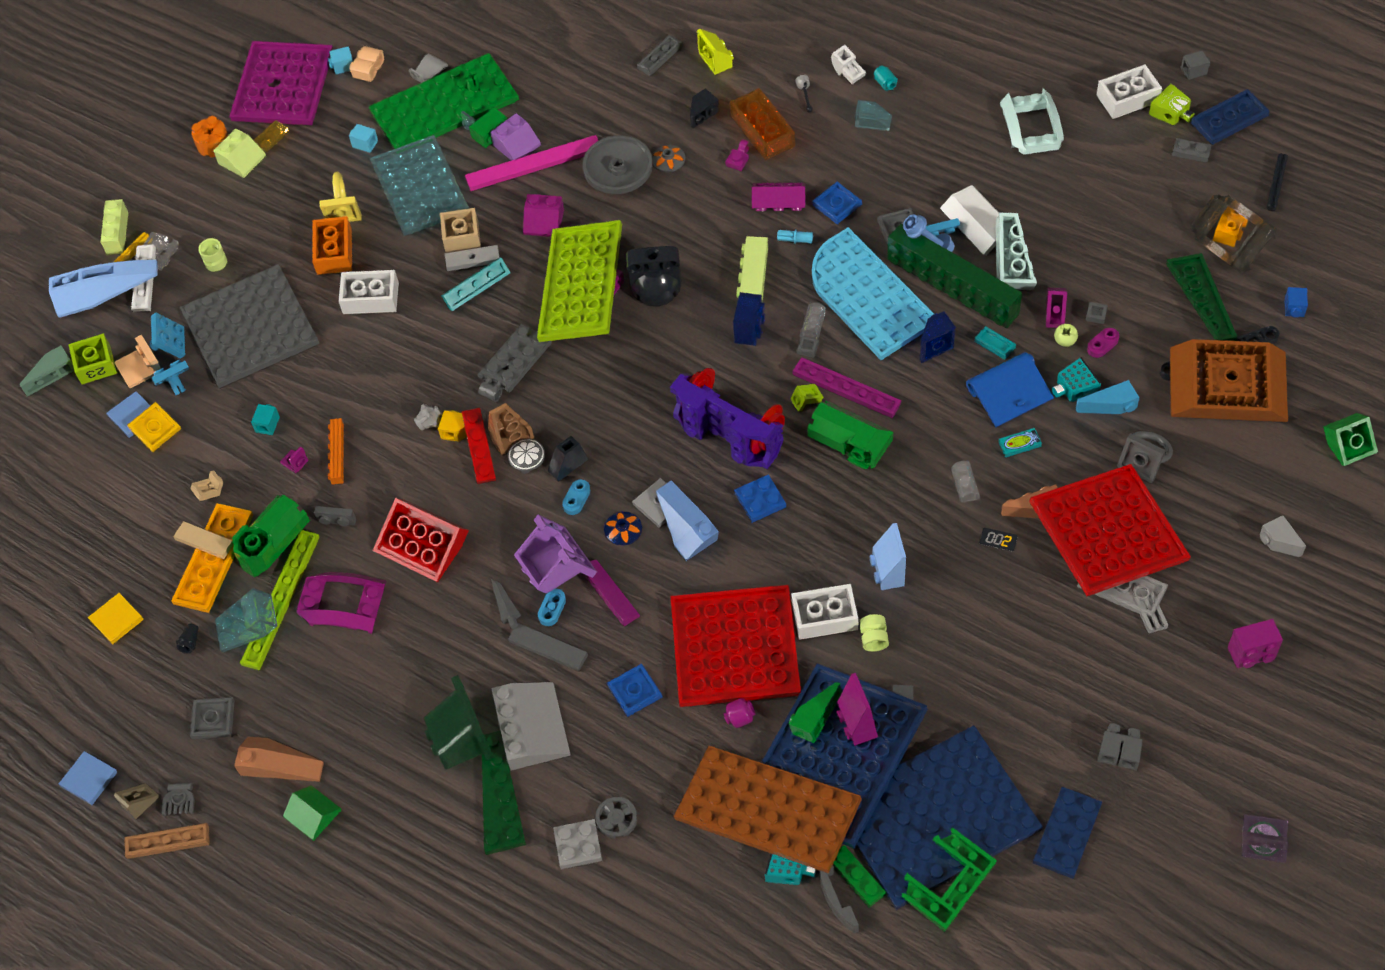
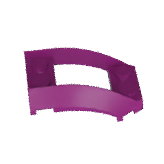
[297,572,386,634]

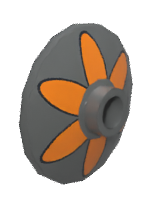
[652,144,686,172]

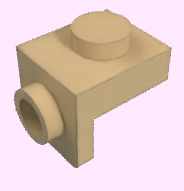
[191,471,223,501]

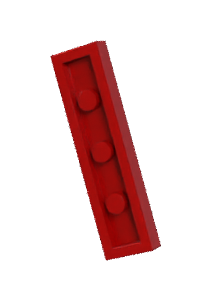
[461,408,496,484]

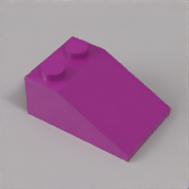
[836,673,878,746]

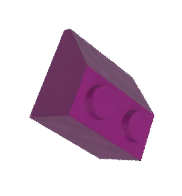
[523,194,564,237]

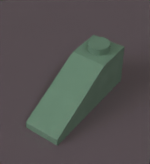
[20,346,74,397]

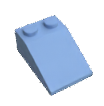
[870,523,906,590]

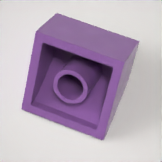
[490,113,541,161]

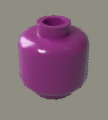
[724,698,756,728]

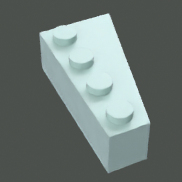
[996,213,1037,290]

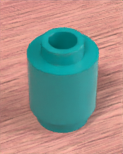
[874,66,898,91]

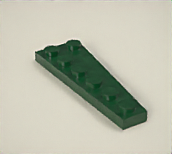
[1166,253,1237,341]
[481,730,526,855]

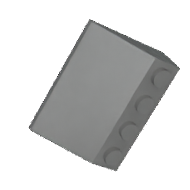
[492,682,571,770]

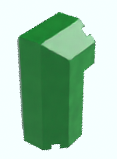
[807,400,893,469]
[232,495,310,578]

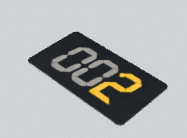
[979,528,1018,551]

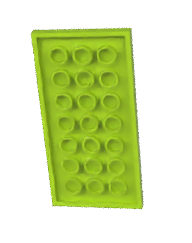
[537,220,622,342]

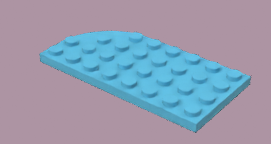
[812,227,939,360]

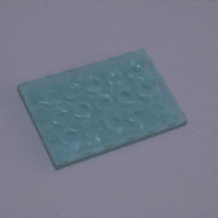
[370,135,469,236]

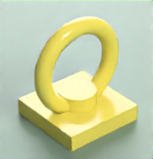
[320,172,362,222]

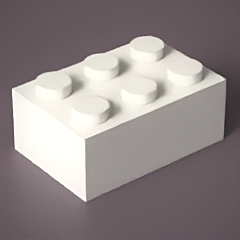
[1097,65,1162,119]
[339,270,399,314]
[791,584,858,640]

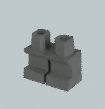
[1097,723,1143,770]

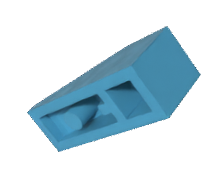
[1076,380,1139,414]

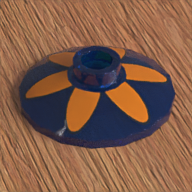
[604,511,642,546]

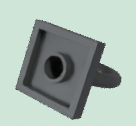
[1117,431,1173,484]

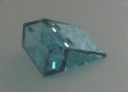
[215,588,277,652]

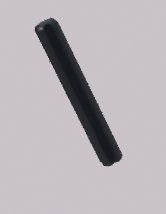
[1266,153,1288,211]

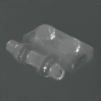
[135,232,179,270]

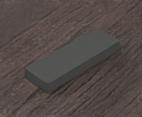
[637,35,683,76]

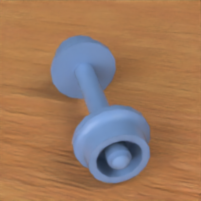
[903,214,954,252]

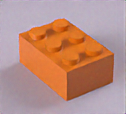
[312,216,352,275]

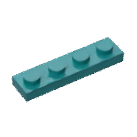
[441,258,510,311]

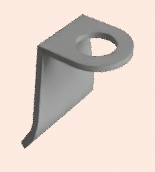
[409,54,448,83]

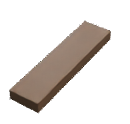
[125,823,210,859]

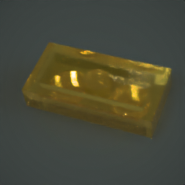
[253,120,289,153]

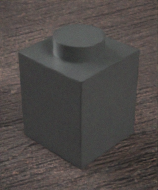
[1181,51,1210,80]

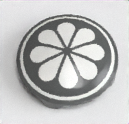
[508,439,546,474]

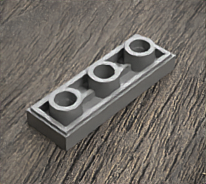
[445,245,499,271]

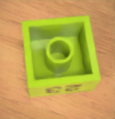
[68,334,117,384]

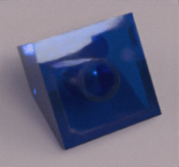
[920,311,956,363]

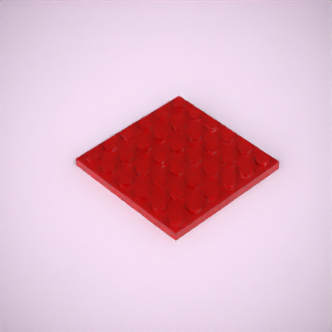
[1029,464,1191,596]
[670,585,801,707]

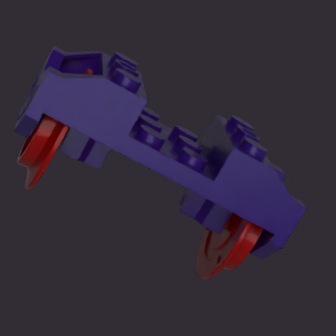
[670,368,785,469]

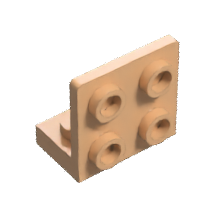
[114,335,161,388]

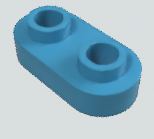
[562,479,590,515]
[538,589,566,626]

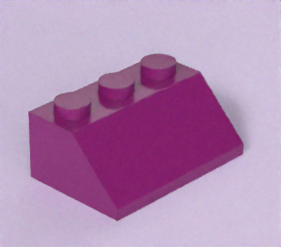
[752,183,805,211]

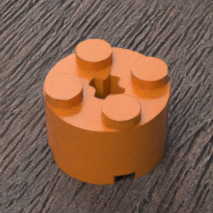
[192,116,229,157]

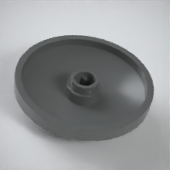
[583,136,653,194]

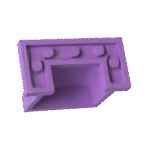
[514,514,597,593]

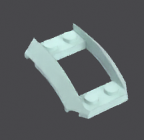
[1000,88,1064,154]

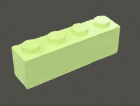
[737,236,768,306]

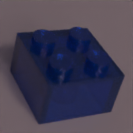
[733,292,765,346]

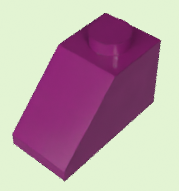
[1046,287,1067,328]

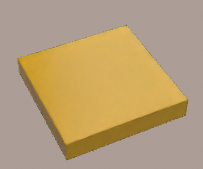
[127,402,181,452]
[88,593,144,645]

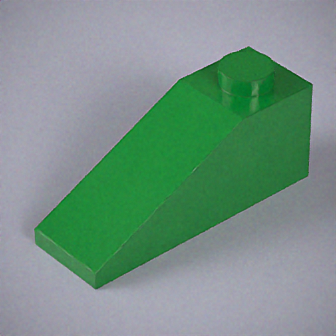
[789,682,842,743]

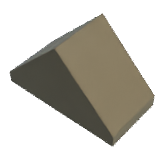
[114,783,159,819]

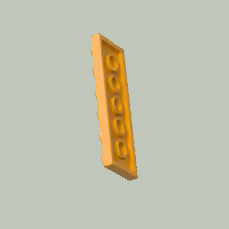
[171,503,253,613]

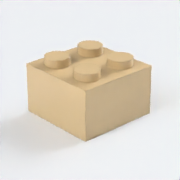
[440,208,481,253]

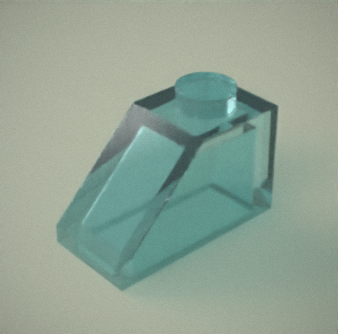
[855,100,892,131]

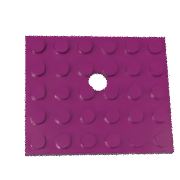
[229,41,333,125]

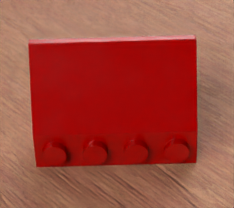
[373,498,469,582]

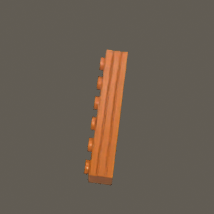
[328,418,344,485]

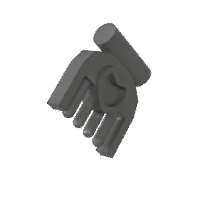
[162,782,195,816]

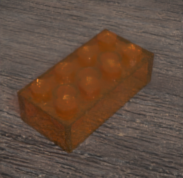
[730,88,795,161]

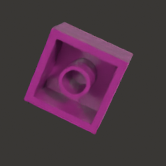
[1228,619,1283,669]

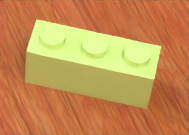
[101,199,128,255]

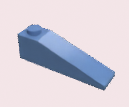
[656,481,719,561]

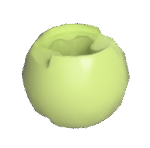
[1054,324,1078,347]

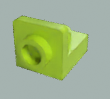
[790,384,824,412]

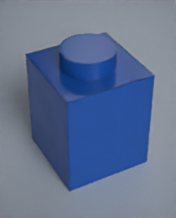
[1285,287,1308,317]

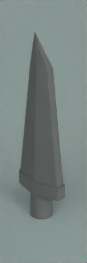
[491,579,521,629]

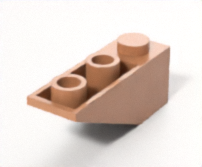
[1001,485,1058,518]

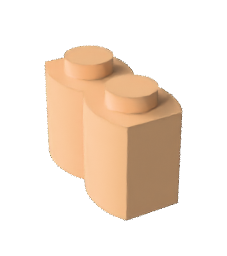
[350,46,384,82]

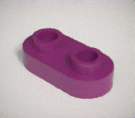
[1087,328,1119,358]

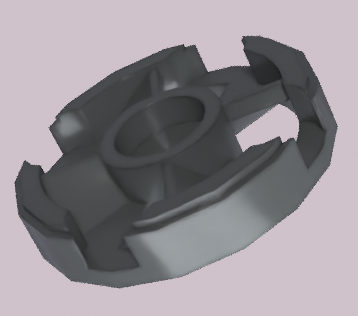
[595,797,637,838]

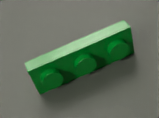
[833,845,886,908]

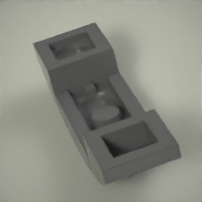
[820,865,859,934]

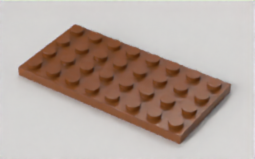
[674,746,862,873]

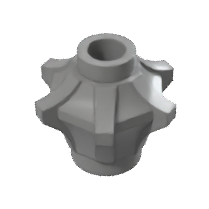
[414,404,442,431]

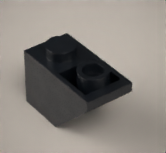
[690,88,719,128]
[548,436,588,481]

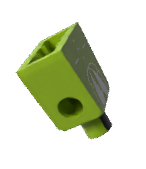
[1149,84,1195,125]

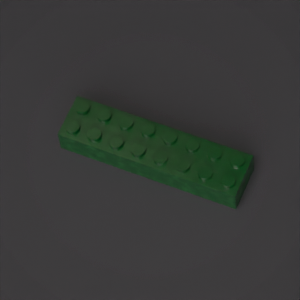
[887,223,1022,329]

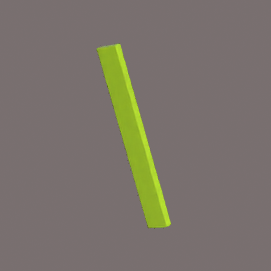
[240,530,320,670]

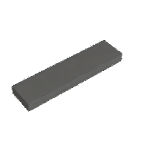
[508,623,588,672]

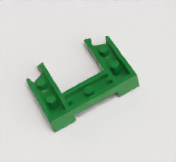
[902,828,997,932]

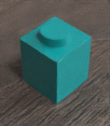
[251,404,280,435]

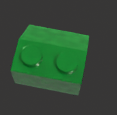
[1323,413,1378,466]

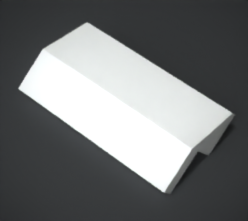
[940,185,999,256]

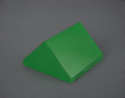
[283,785,342,841]

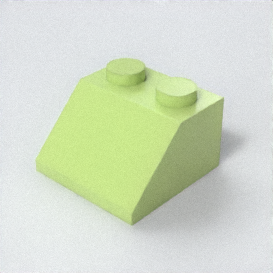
[214,128,266,178]

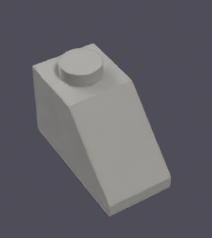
[1260,516,1306,557]

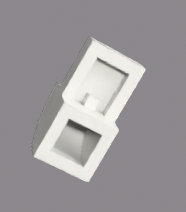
[831,45,866,84]

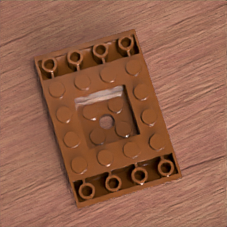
[1170,339,1288,422]

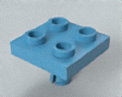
[149,313,185,359]
[152,359,189,396]

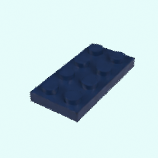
[1190,89,1270,145]
[1033,787,1102,879]

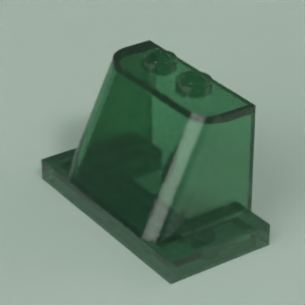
[423,675,494,770]

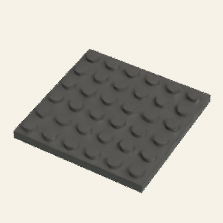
[180,264,320,388]

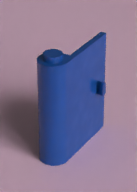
[966,352,1054,428]

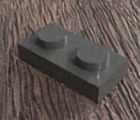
[1172,138,1211,163]
[314,506,356,526]

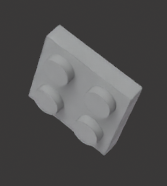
[553,819,602,869]

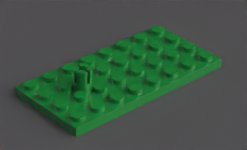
[369,53,519,155]

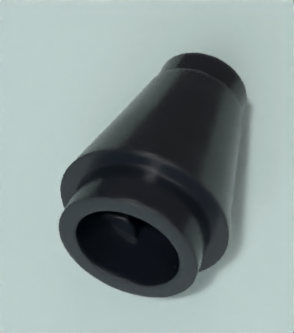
[176,623,199,654]

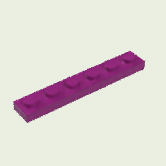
[793,357,901,418]

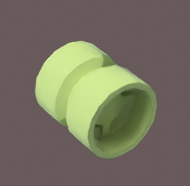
[198,238,227,272]
[860,614,889,652]

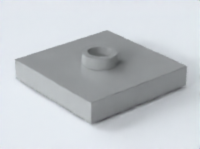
[632,478,667,528]

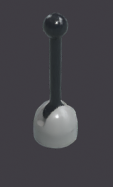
[795,75,813,113]

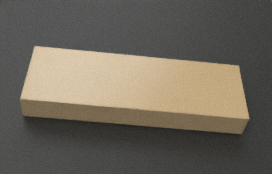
[173,521,234,559]

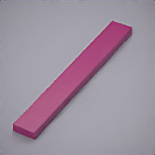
[465,135,598,191]

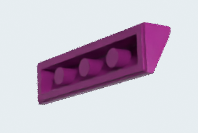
[582,560,640,626]

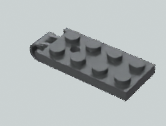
[478,324,552,402]

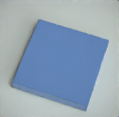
[106,392,150,438]
[59,751,117,805]

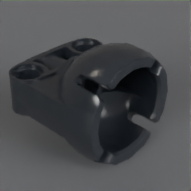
[626,246,682,307]

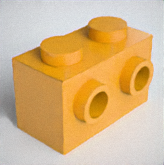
[1213,203,1249,247]

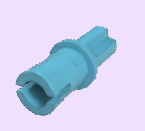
[777,229,813,244]

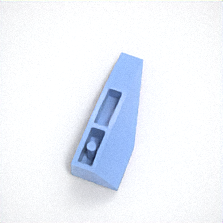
[49,260,158,318]

